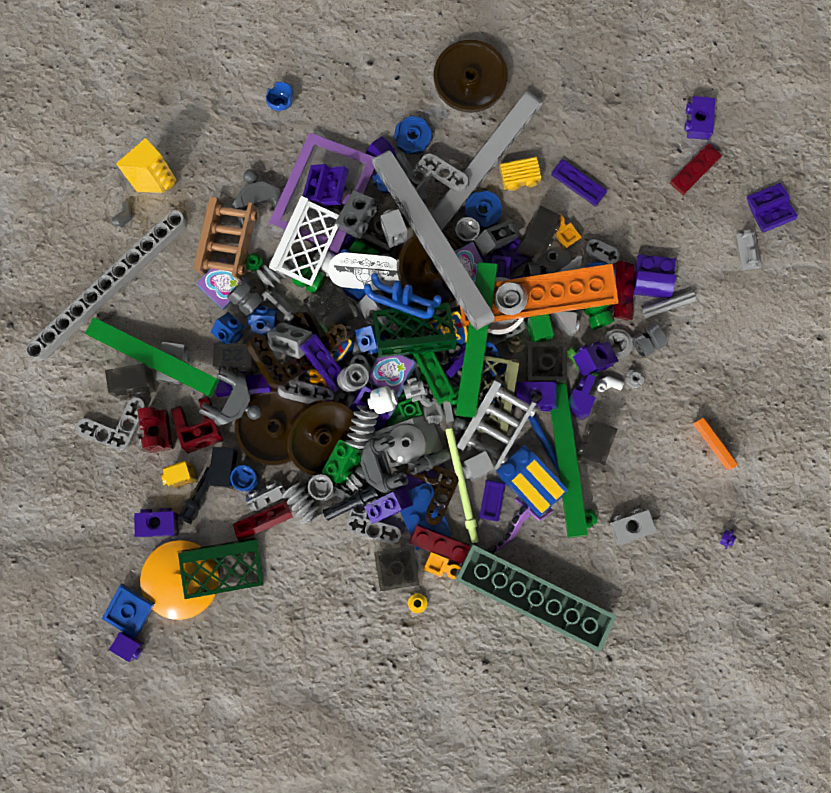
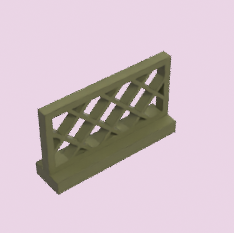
[463,355,520,435]

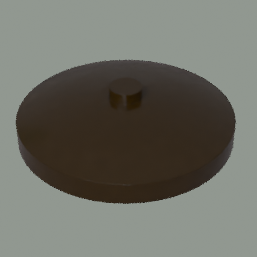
[434,40,508,113]
[397,230,463,303]
[235,388,306,466]
[285,399,357,475]

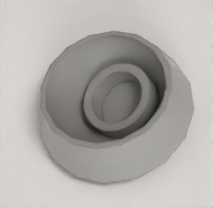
[494,282,528,315]

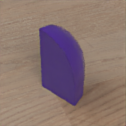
[365,136,396,158]

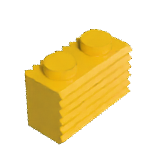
[499,156,541,191]
[161,461,197,489]

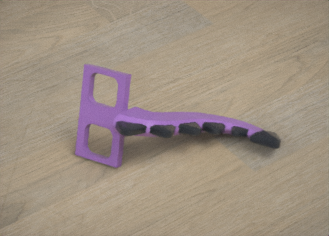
[487,497,554,554]

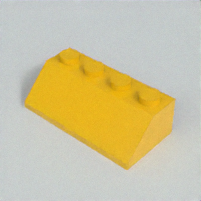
[116,138,177,193]

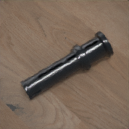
[176,467,210,525]
[323,484,381,521]

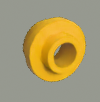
[408,593,427,613]

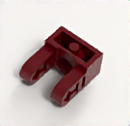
[171,396,224,454]
[137,407,173,453]

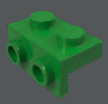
[322,440,363,484]

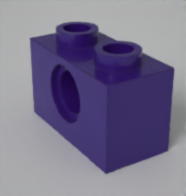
[684,96,715,140]
[573,341,619,377]
[516,382,559,412]
[364,487,413,524]
[134,508,178,537]

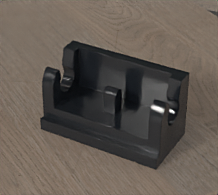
[208,447,238,489]

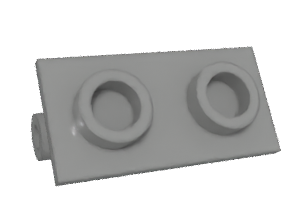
[736,229,762,270]
[261,288,297,324]
[423,387,445,425]
[246,480,285,511]

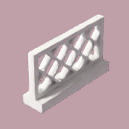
[269,196,339,286]

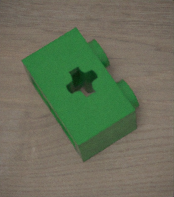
[526,314,554,347]

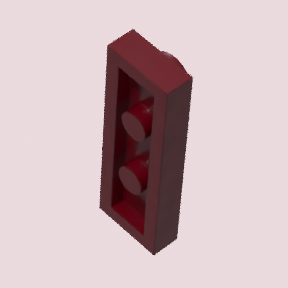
[670,143,723,196]
[614,261,635,321]
[233,500,293,541]
[409,524,470,564]

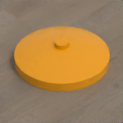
[140,540,220,620]

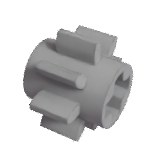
[403,377,425,402]

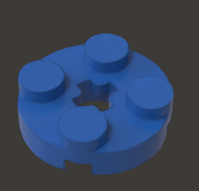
[394,116,431,154]
[465,191,502,230]

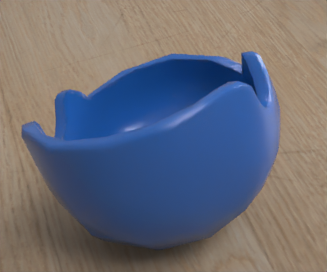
[265,82,294,112]

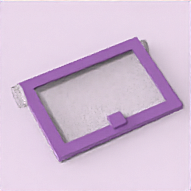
[266,131,375,253]

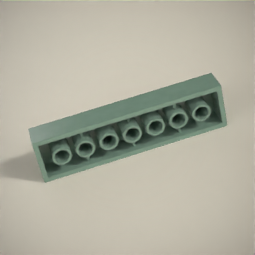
[455,545,617,653]

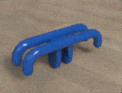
[364,273,441,319]

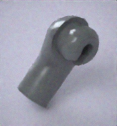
[112,202,132,227]
[451,417,467,441]

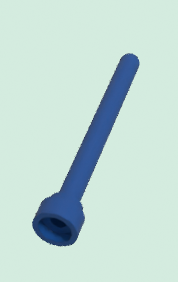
[528,415,559,474]

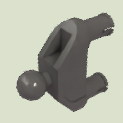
[232,169,288,228]
[198,367,262,426]
[355,435,408,493]

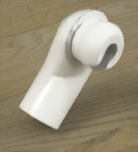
[595,376,624,392]

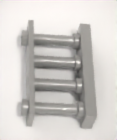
[457,377,538,470]

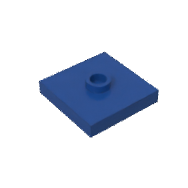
[102,584,155,639]

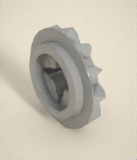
[602,329,633,360]

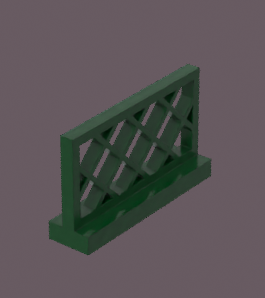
[373,303,457,358]
[177,538,263,599]

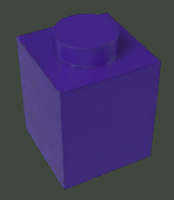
[109,632,144,662]

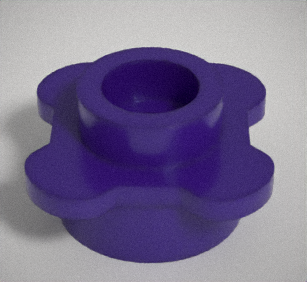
[720,529,736,549]

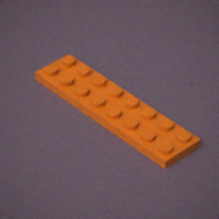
[460,264,618,327]

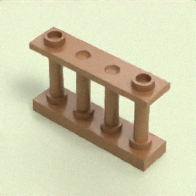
[193,197,259,281]

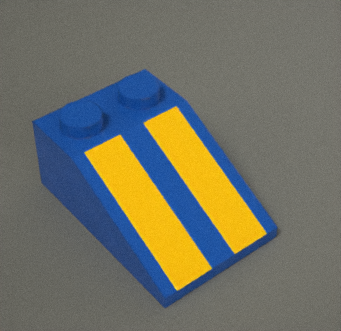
[496,445,568,517]

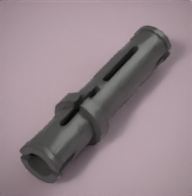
[408,447,460,475]

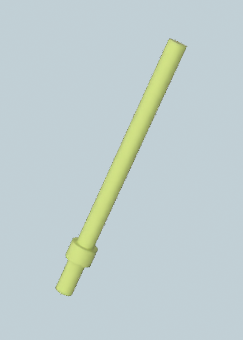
[445,428,479,543]

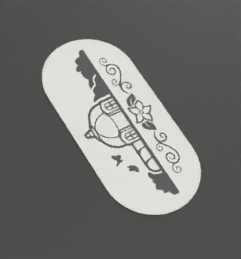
[328,253,399,290]

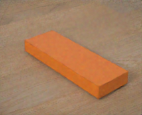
[693,417,738,470]

